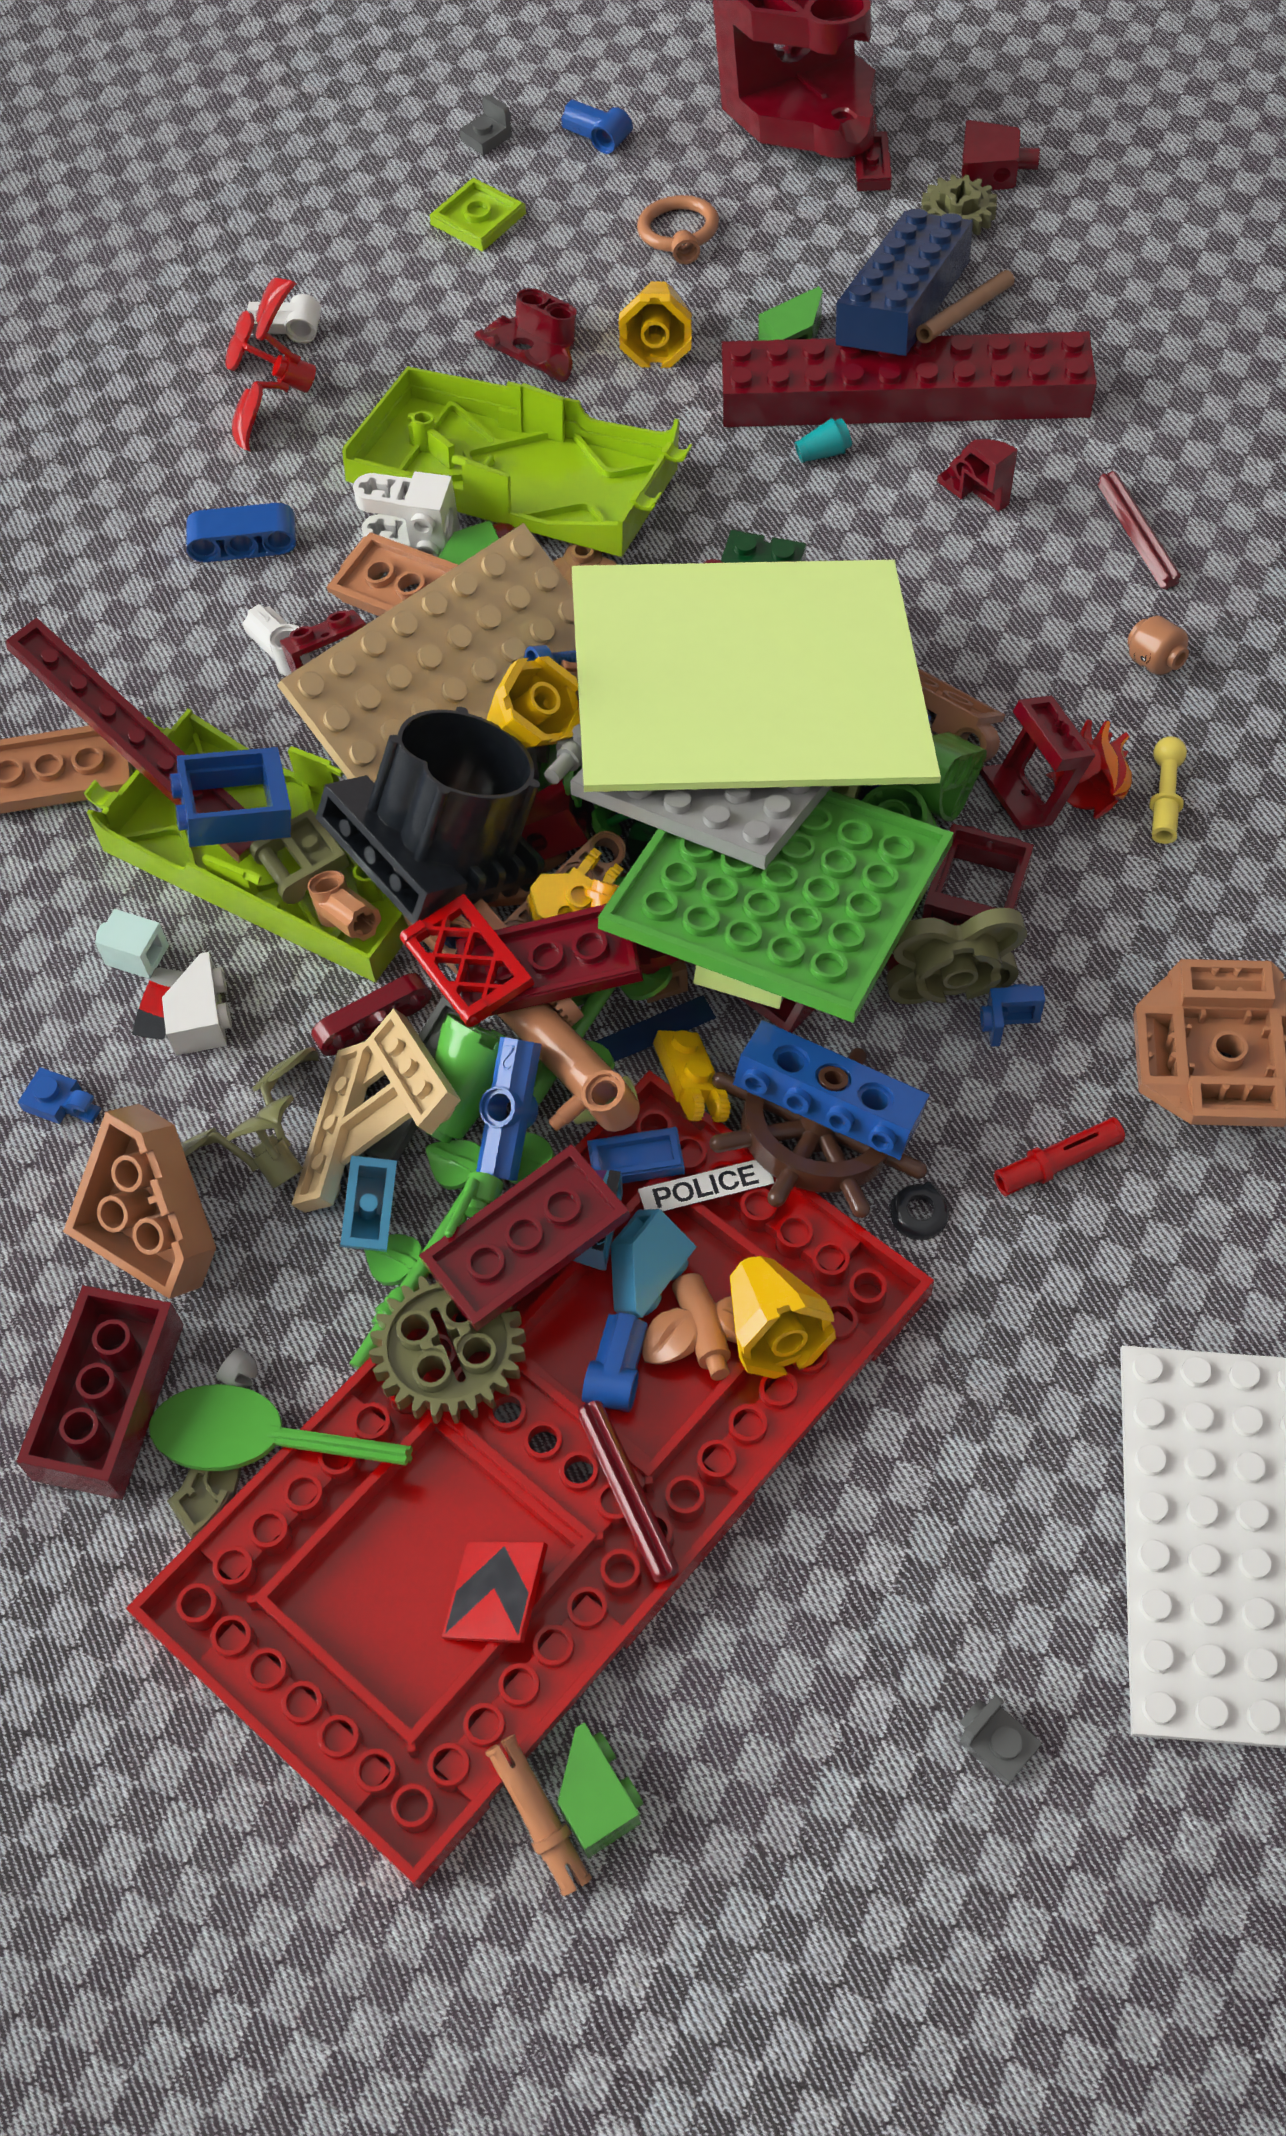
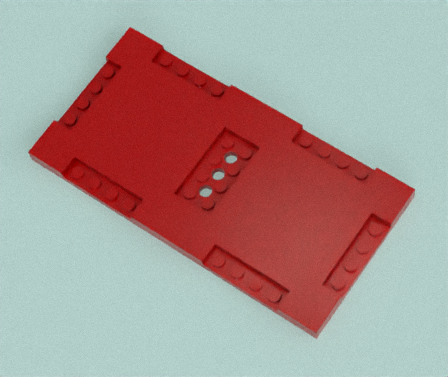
[126,1070,934,1890]

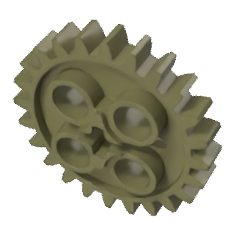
[369,1276,526,1424]

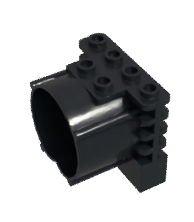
[316,707,545,924]

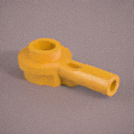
[584,879,619,907]

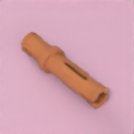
[485,1734,592,1896]

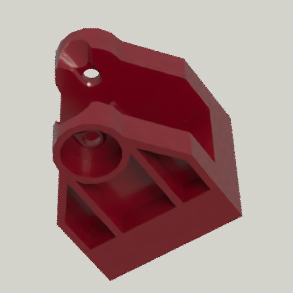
[713,0,876,158]

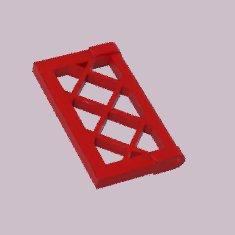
[400,894,534,1027]

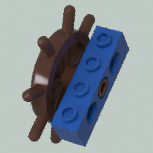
[709,1020,930,1218]

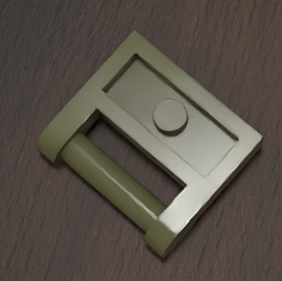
[249,809,350,904]

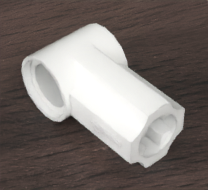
[247,294,321,344]
[243,604,311,676]

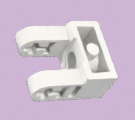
[353,471,460,557]

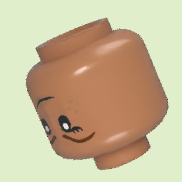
[1128,615,1189,676]

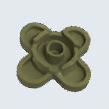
[886,908,1027,1004]

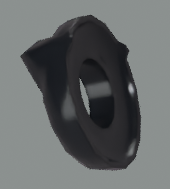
[889,1181,949,1241]

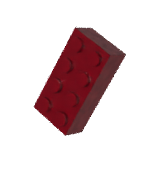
[16,1285,184,1500]

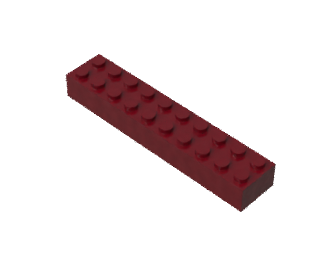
[722,331,1097,427]

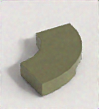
[167,1468,241,1539]

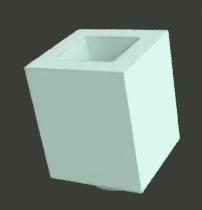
[95,909,169,979]

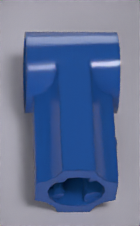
[561,99,633,154]
[582,1312,648,1413]

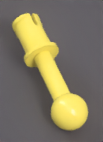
[1149,736,1187,844]

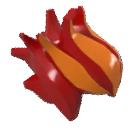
[1046,719,1132,820]

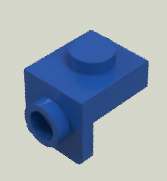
[980,984,1045,1047]

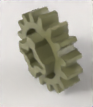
[921,175,997,236]

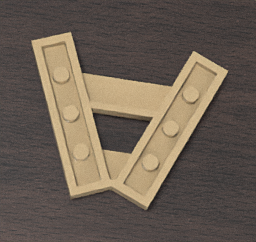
[291,1008,461,1213]

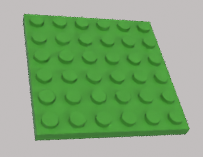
[598,790,954,1023]

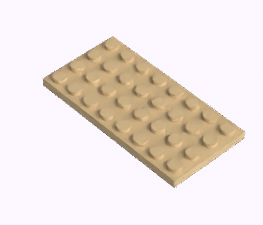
[277,523,576,783]

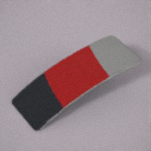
[132,968,185,1040]

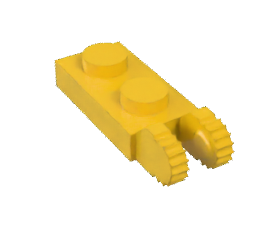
[653,1030,731,1122]

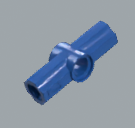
[476,1036,542,1181]

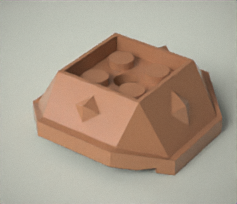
[1133,959,1286,1127]

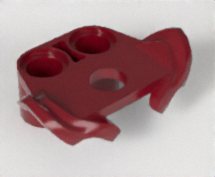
[473,288,577,382]

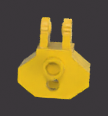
[527,847,624,921]

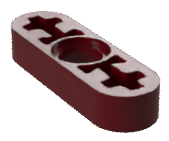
[311,973,432,1056]

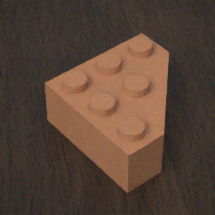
[63,1104,216,1299]

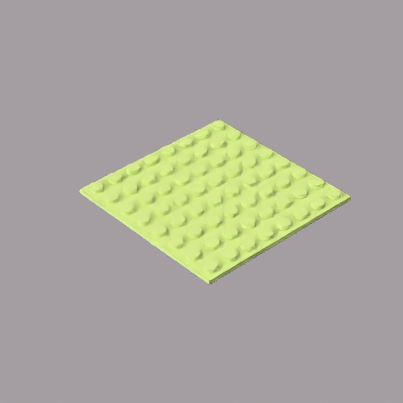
[572,560,941,792]

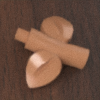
[643,1273,737,1380]

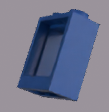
[170,747,291,847]

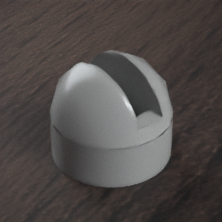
[216,1347,258,1388]

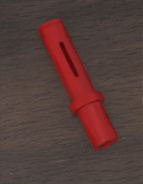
[994,1117,1125,1197]

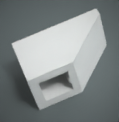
[162,952,232,1056]

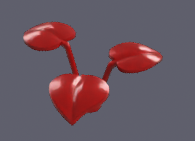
[225,278,316,451]

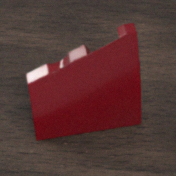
[937,439,1018,512]

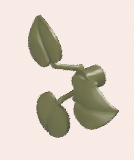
[181,1047,319,1189]

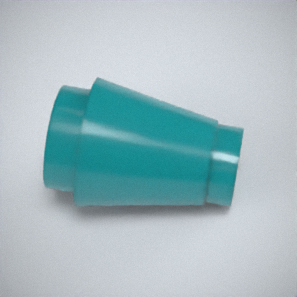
[794,418,852,463]

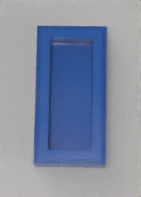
[587,1127,685,1184]

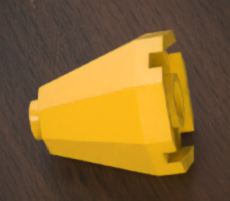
[619,281,692,368]
[486,656,580,748]
[730,1255,836,1379]

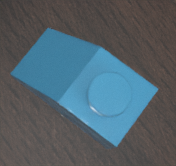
[340,1155,397,1252]

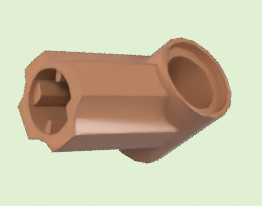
[307,870,382,941]

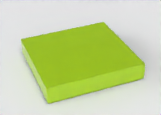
[429,177,526,252]

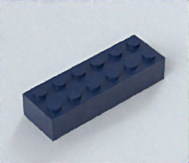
[835,209,973,356]

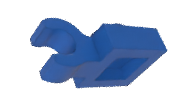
[17,1067,101,1124]

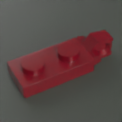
[854,114,892,192]

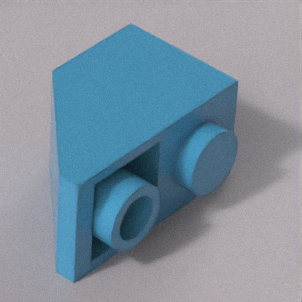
[611,1209,697,1318]

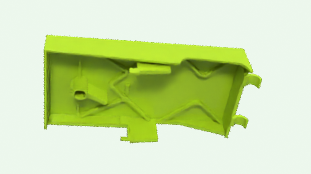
[342,366,692,557]
[84,708,409,983]

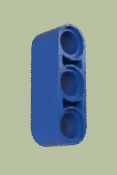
[186,503,296,562]

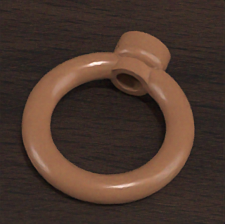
[637,195,719,264]

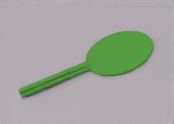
[149,1384,413,1471]

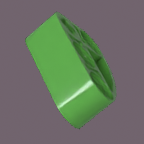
[906,732,987,822]

